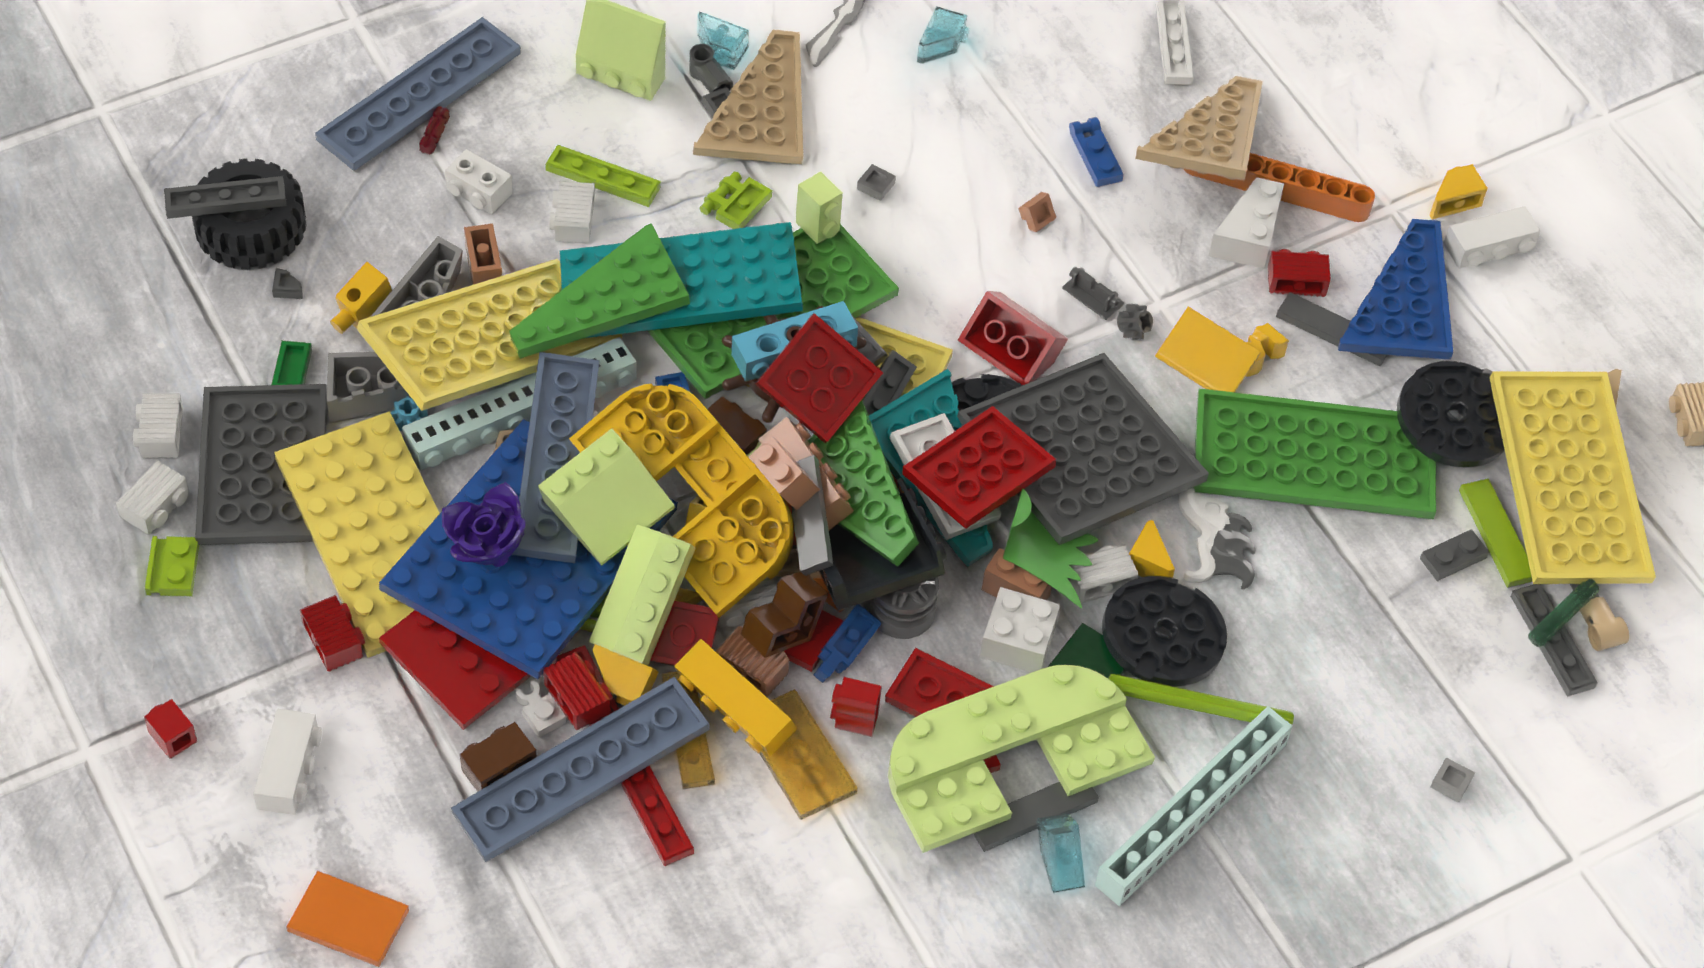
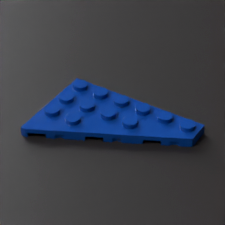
[1338,219,1454,360]

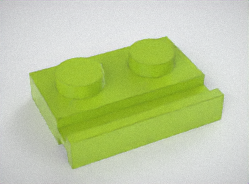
[144,536,199,596]

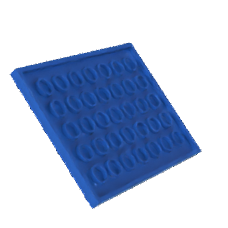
[379,419,678,679]

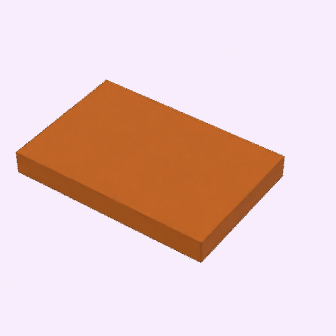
[286,871,409,967]

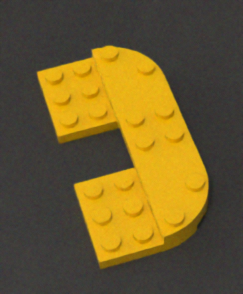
[569,383,794,618]

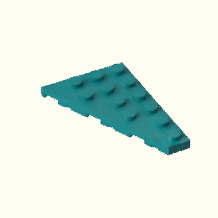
[869,369,993,567]

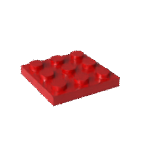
[755,313,884,443]

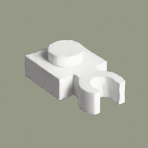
[515,680,566,738]

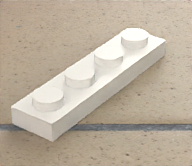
[1156,0,1193,85]

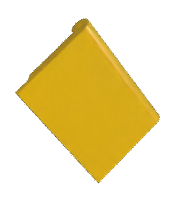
[1155,306,1261,392]

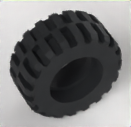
[192,158,306,270]

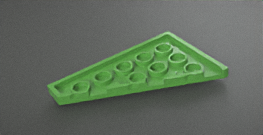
[509,223,690,359]
[808,400,919,567]

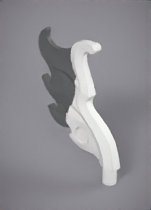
[1178,487,1256,590]

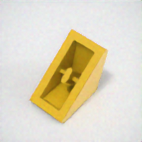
[1129,520,1175,578]

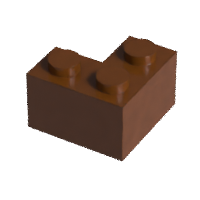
[741,572,828,658]

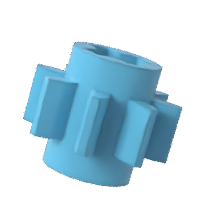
[390,396,428,432]

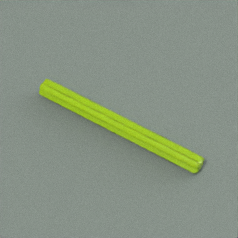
[1108,674,1294,725]

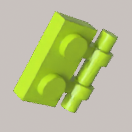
[699,171,772,229]

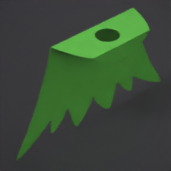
[1003,488,1098,608]

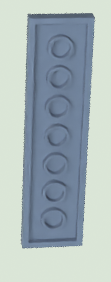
[315,17,521,171]
[512,352,600,563]
[451,677,710,863]

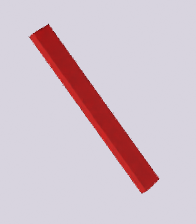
[556,645,694,866]

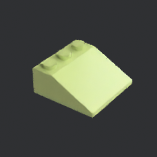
[576,0,666,101]
[538,428,675,565]

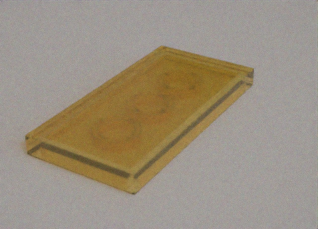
[759,689,858,820]

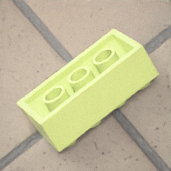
[589,525,696,666]

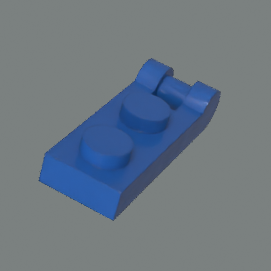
[1069,117,1124,187]

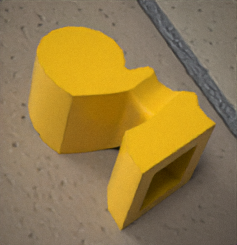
[1246,323,1289,377]

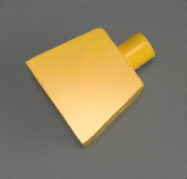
[330,262,392,334]

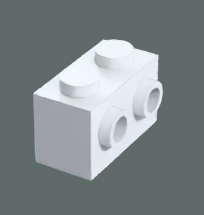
[445,149,513,215]

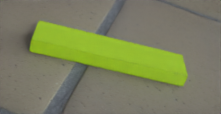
[545,145,661,207]
[1459,478,1533,588]

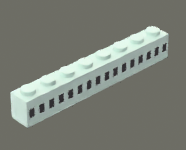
[402,337,637,471]
[1095,706,1293,907]

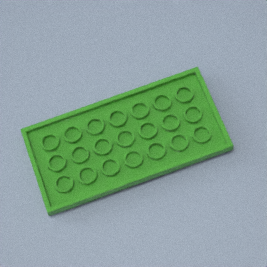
[647,224,899,400]
[1193,388,1436,519]

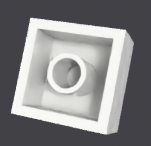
[980,587,1061,672]

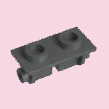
[1062,266,1125,320]

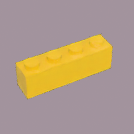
[674,639,797,757]

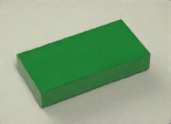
[271,340,312,385]

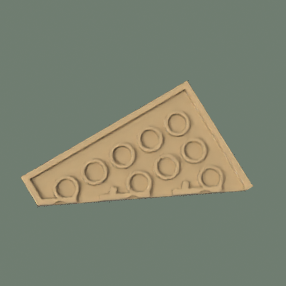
[693,30,803,165]
[1135,76,1263,180]

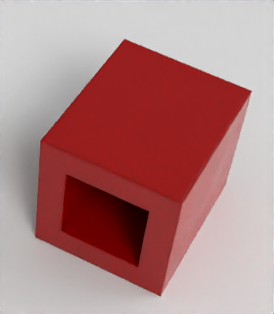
[144,699,197,759]

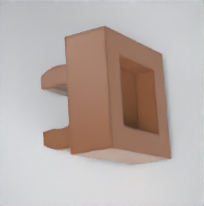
[1018,192,1056,232]

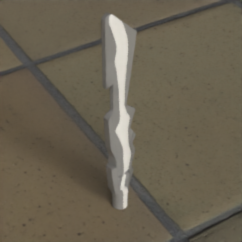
[805,0,866,67]

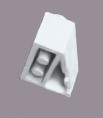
[1208,177,1284,269]

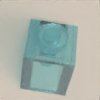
[917,6,970,64]
[697,11,749,70]
[1037,814,1085,893]

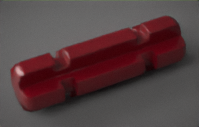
[419,106,450,155]

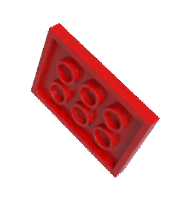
[902,406,1056,529]
[379,610,531,730]

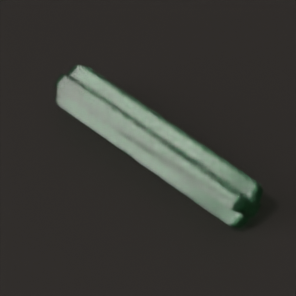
[1528,579,1600,647]

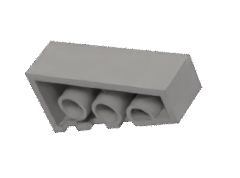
[371,236,463,317]
[327,352,411,423]

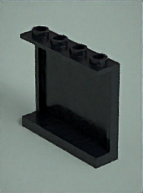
[819,478,947,611]

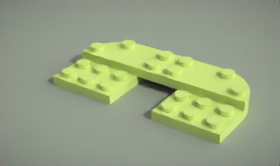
[888,665,1155,853]

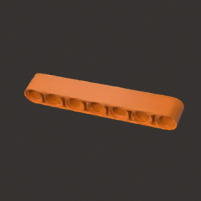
[1184,153,1375,222]

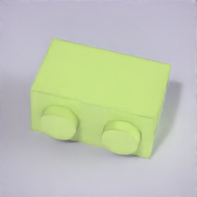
[795,171,843,244]

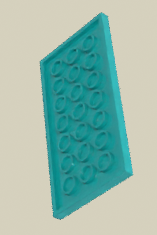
[560,222,803,338]

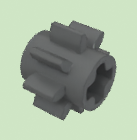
[1117,304,1153,339]

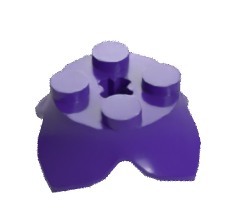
[442,482,526,567]

